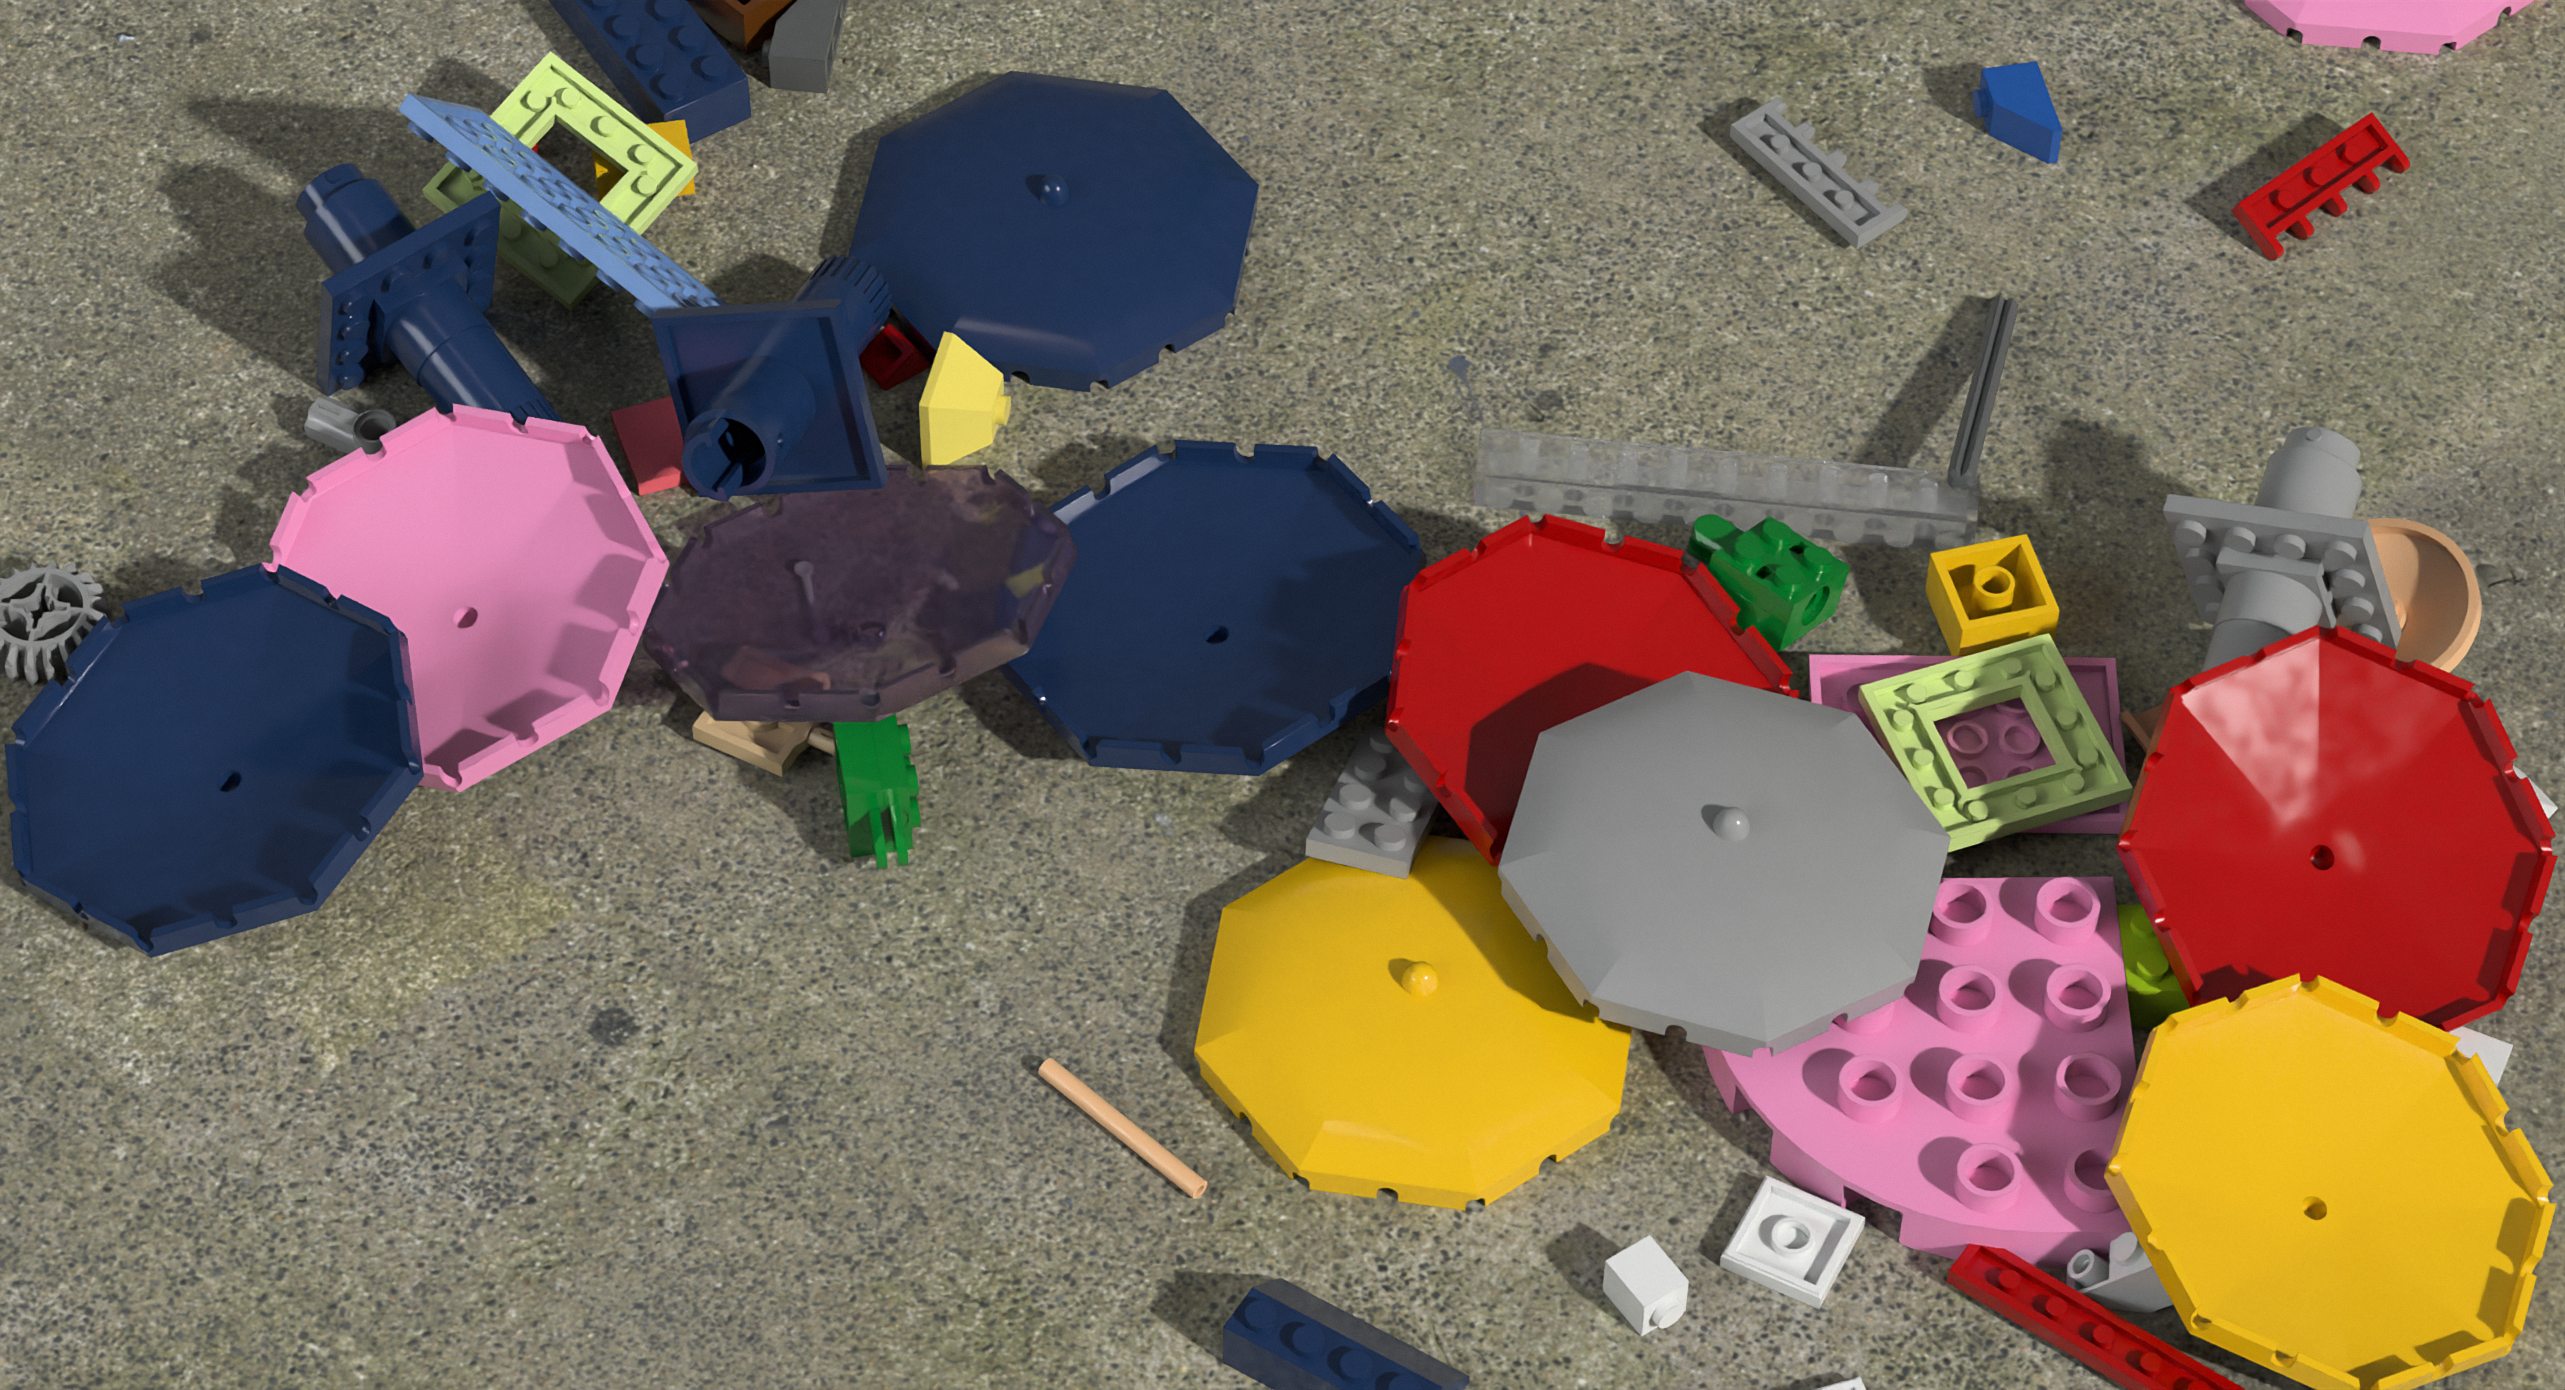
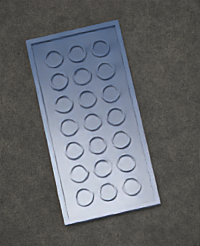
[398,93,729,318]

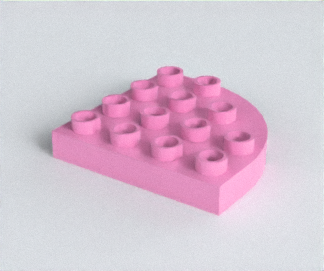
[1701,876,2137,1268]

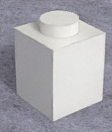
[1603,1235,1689,1337]

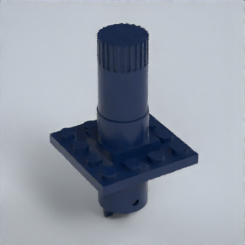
[295,163,565,425]
[651,255,892,502]

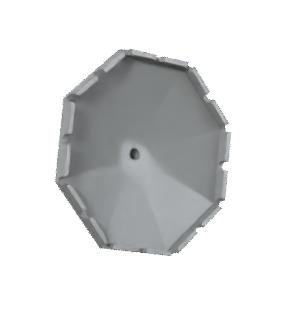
[1497,671,1951,1058]

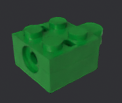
[1687,514,1850,653]
[832,704,921,870]

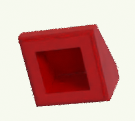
[859,324,931,391]

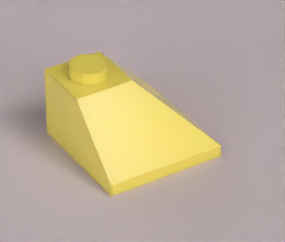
[919,332,1011,472]

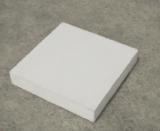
[1720,1175,1865,1309]

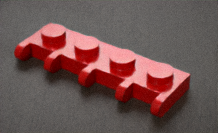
[2231,112,2410,261]

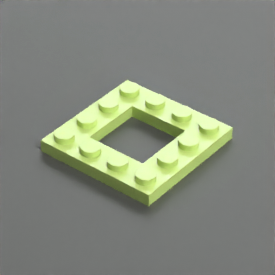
[422,51,699,311]
[1858,633,2133,853]

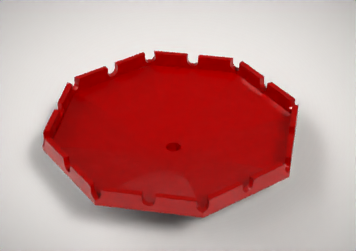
[1384,513,1799,867]
[2115,624,2558,1033]

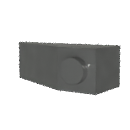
[762,0,849,94]

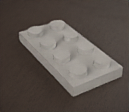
[1305,724,1443,879]

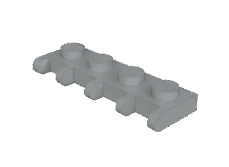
[1730,97,1908,249]

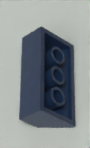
[1223,1278,1470,1390]

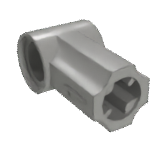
[304,397,397,455]

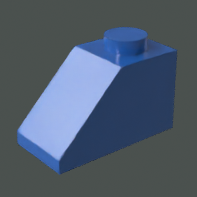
[1972,61,2062,164]

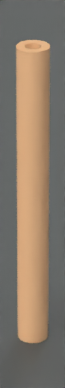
[1038,1058,1208,1199]

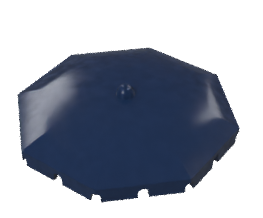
[848,71,1259,393]
[994,440,1427,776]
[5,563,424,958]

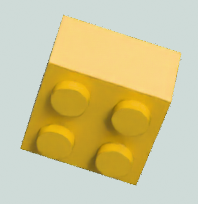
[1925,534,2060,656]

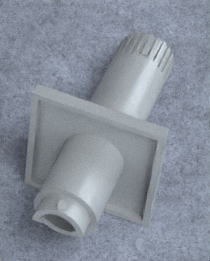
[2163,427,2402,673]

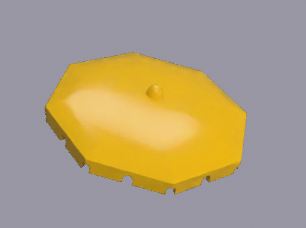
[1194,835,1633,1211]
[2103,973,2557,1390]

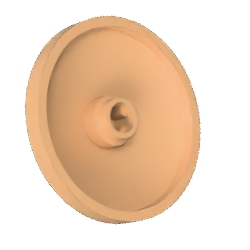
[2363,518,2482,673]

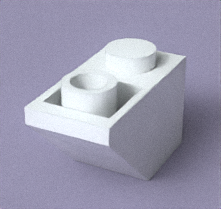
[2066,1230,2173,1313]

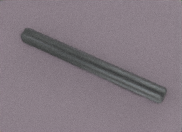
[1946,296,2018,490]

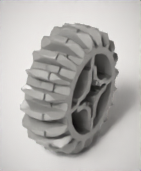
[0,559,113,687]

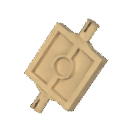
[682,655,835,777]

